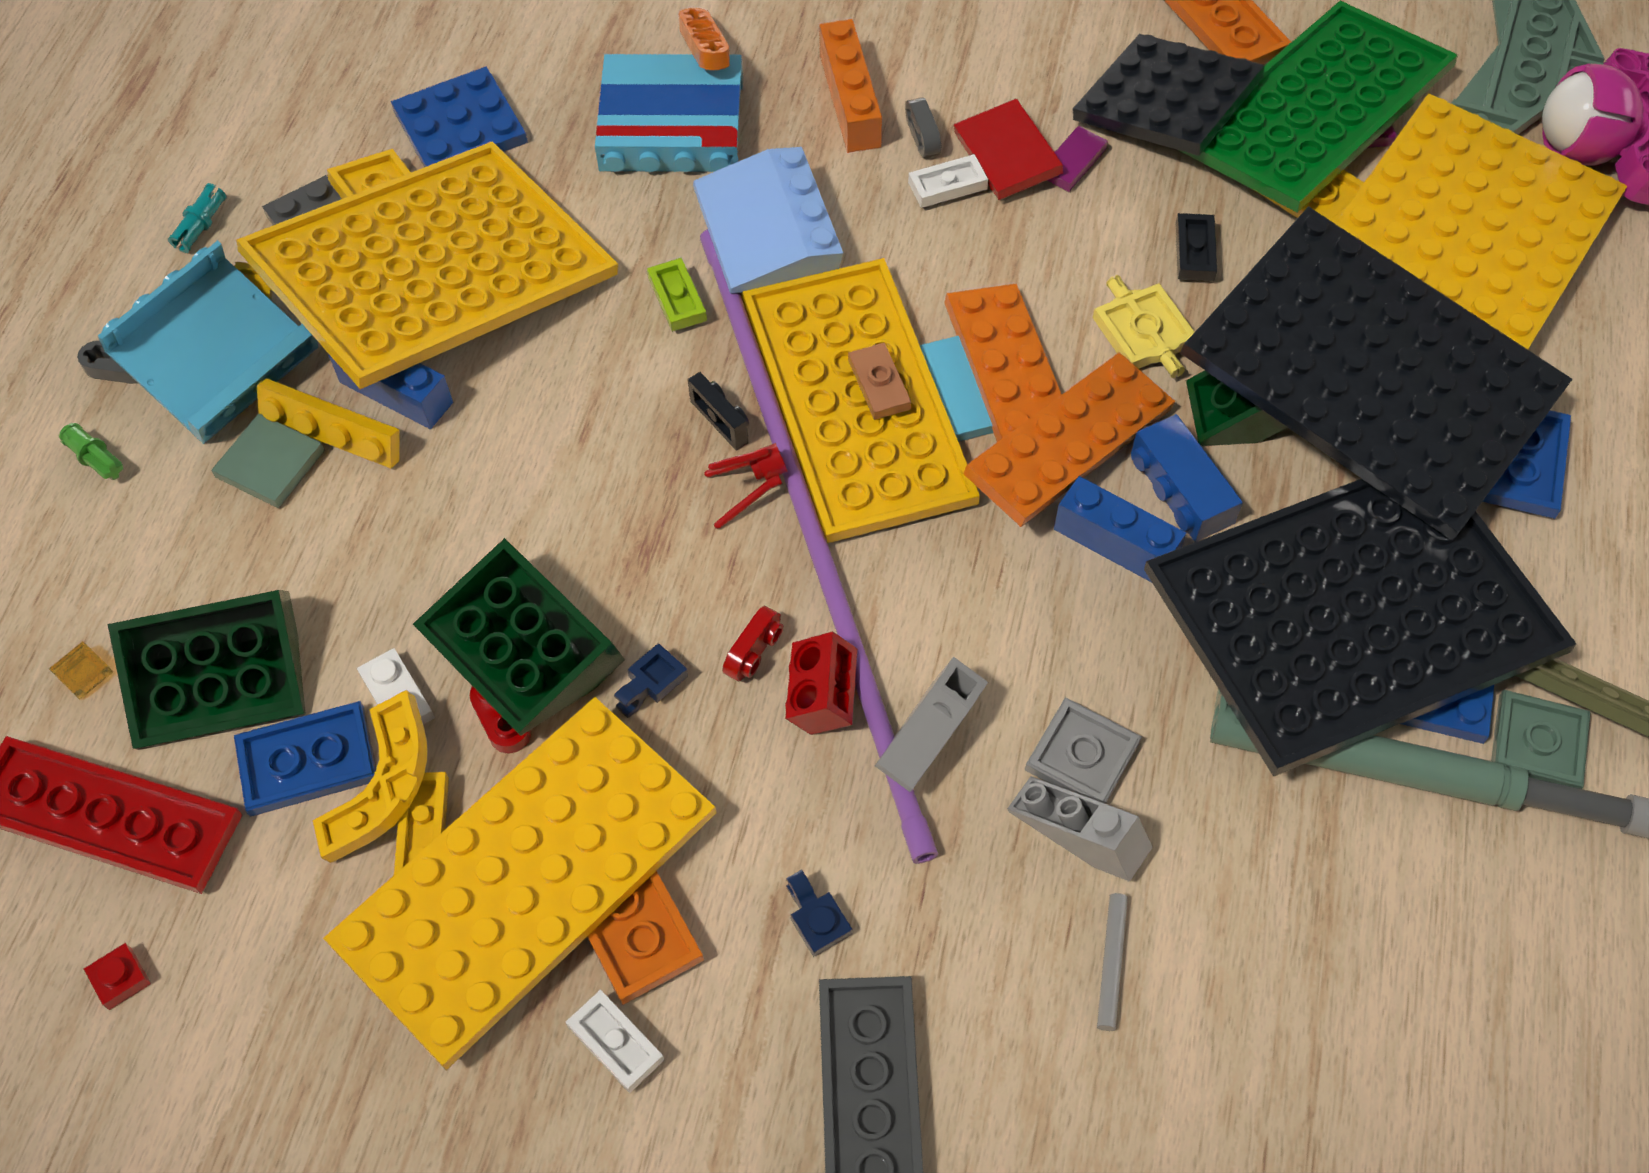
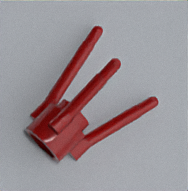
[704,443,788,529]

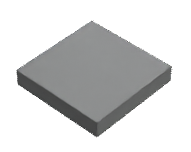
[1025,697,1142,804]

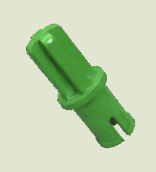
[59,423,123,480]

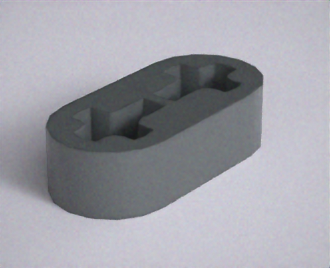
[905,97,941,157]
[77,341,138,384]

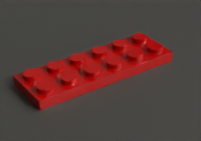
[0,736,242,894]

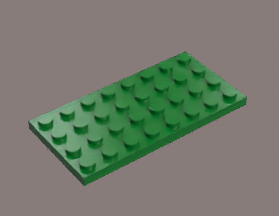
[1179,0,1458,213]

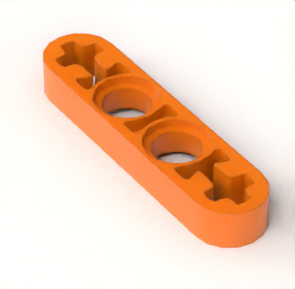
[679,8,730,70]

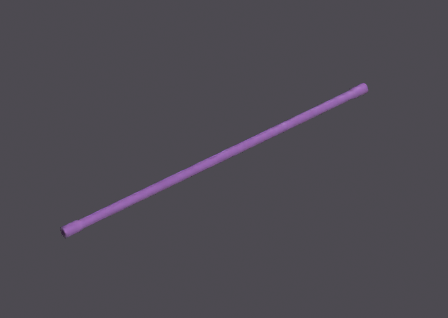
[700,229,938,864]

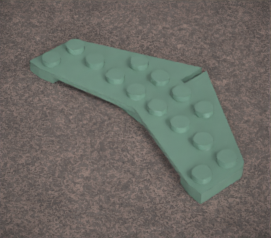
[1451,0,1605,134]

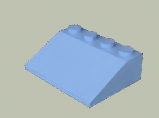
[693,147,843,294]

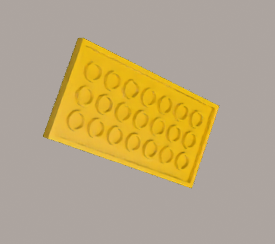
[742,258,980,543]
[323,697,717,1070]

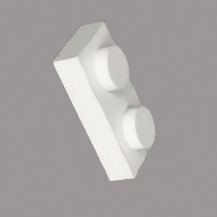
[908,154,988,208]
[357,648,435,724]
[566,989,664,1093]

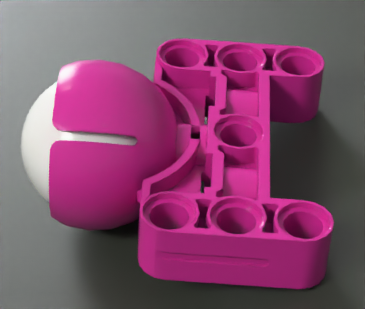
[1542,48,1649,205]

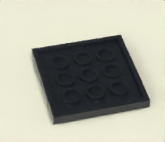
[1073,33,1264,156]

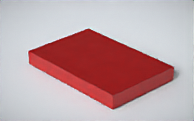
[953,98,1063,200]

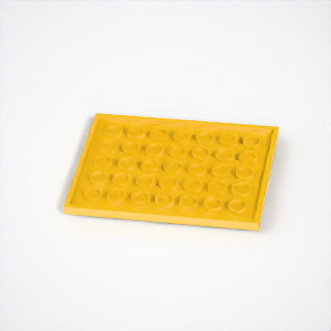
[1335,93,1627,349]
[236,141,618,389]

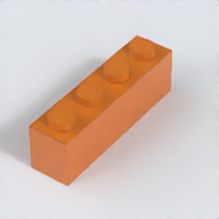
[819,19,882,153]

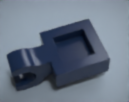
[614,643,688,718]
[786,869,853,957]

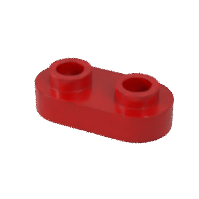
[722,605,784,682]
[469,686,532,754]

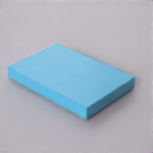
[920,336,993,442]

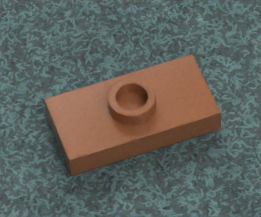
[848,343,911,420]

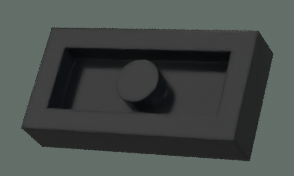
[1176,213,1217,281]
[687,371,749,451]

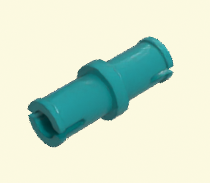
[168,183,227,253]

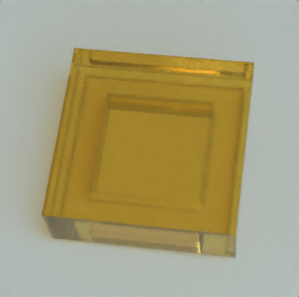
[49,641,113,700]

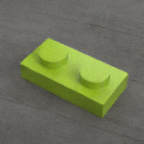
[647,258,707,332]

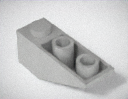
[875,657,988,792]
[1007,776,1153,882]

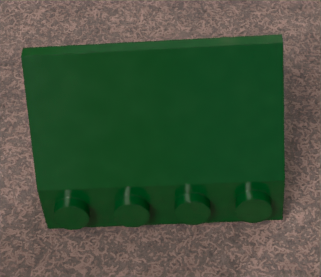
[413,538,625,736]
[107,590,306,749]

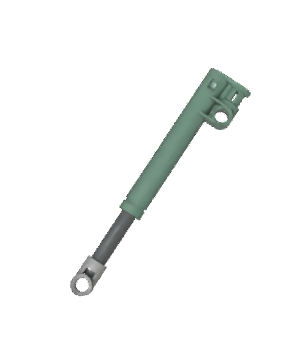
[1210,689,1649,839]

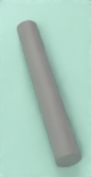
[1097,893,1128,1031]

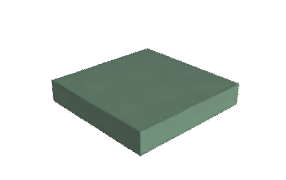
[211,413,325,508]
[1491,690,1590,789]

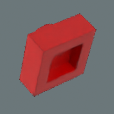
[84,943,151,1010]

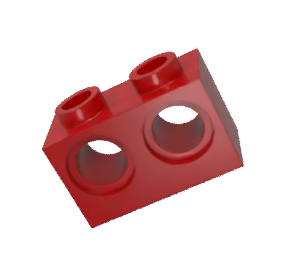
[785,631,857,735]

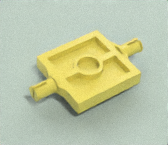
[1093,275,1194,378]

